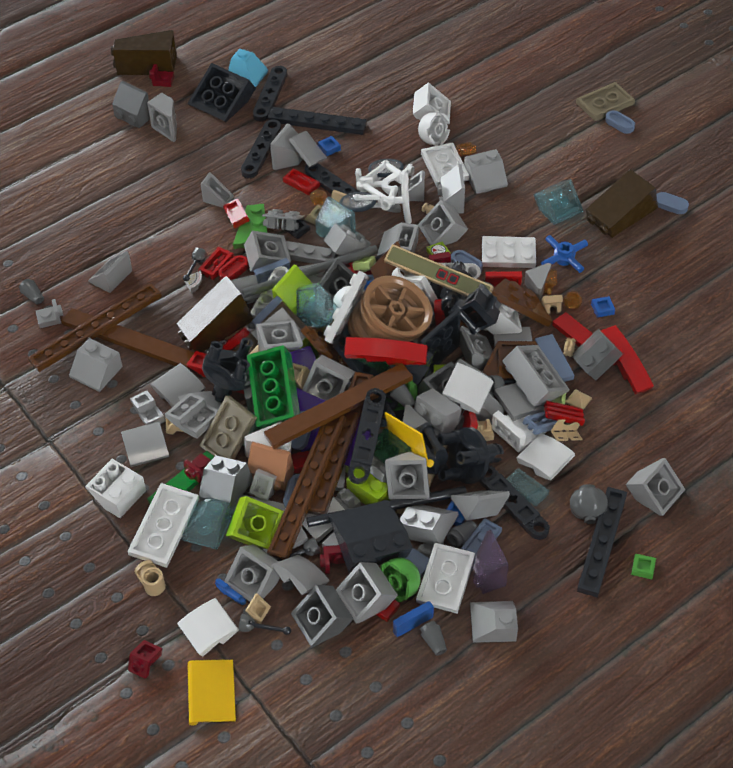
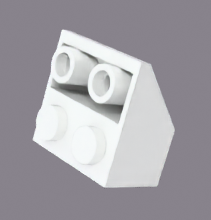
[85,459,146,518]

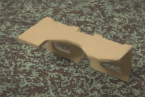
[551,420,583,441]

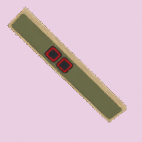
[384,244,494,297]

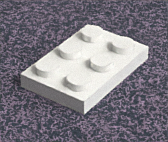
[421,142,469,187]
[482,236,536,268]
[416,543,476,614]

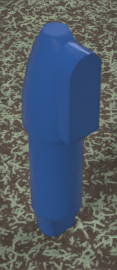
[215,579,246,605]

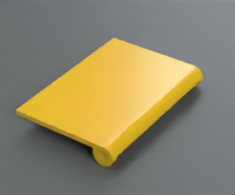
[385,412,434,468]
[188,660,236,726]

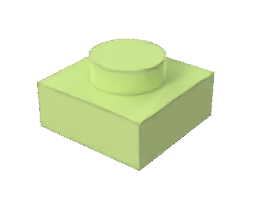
[352,256,376,272]

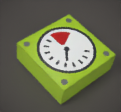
[427,242,451,255]

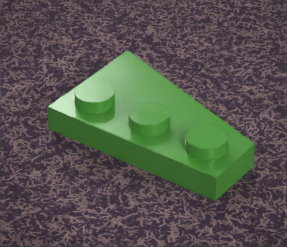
[233,204,267,249]

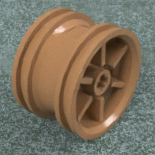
[348,275,433,362]

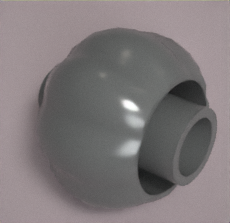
[570,484,608,524]

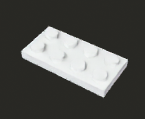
[323,271,369,344]
[128,483,199,568]

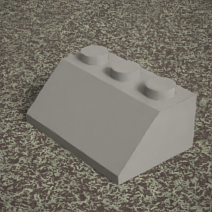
[502,345,570,406]

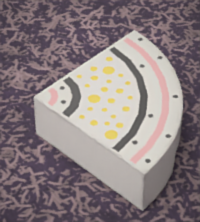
[185,271,202,293]

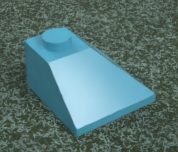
[228,49,268,87]

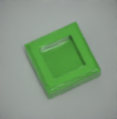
[631,554,656,579]

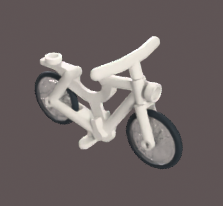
[339,159,415,224]

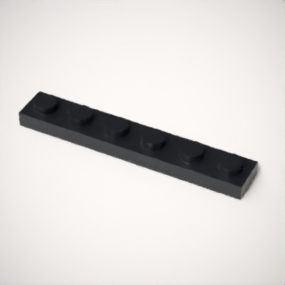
[268,107,367,135]
[577,487,628,598]

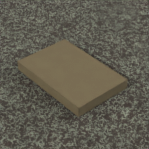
[576,82,635,121]
[199,396,257,460]

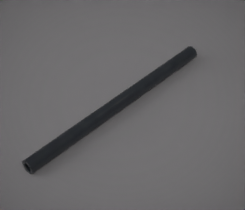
[306,486,467,528]

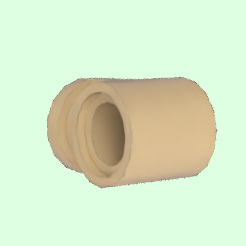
[134,560,165,596]

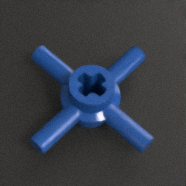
[541,235,588,273]

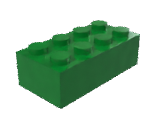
[247,345,300,430]

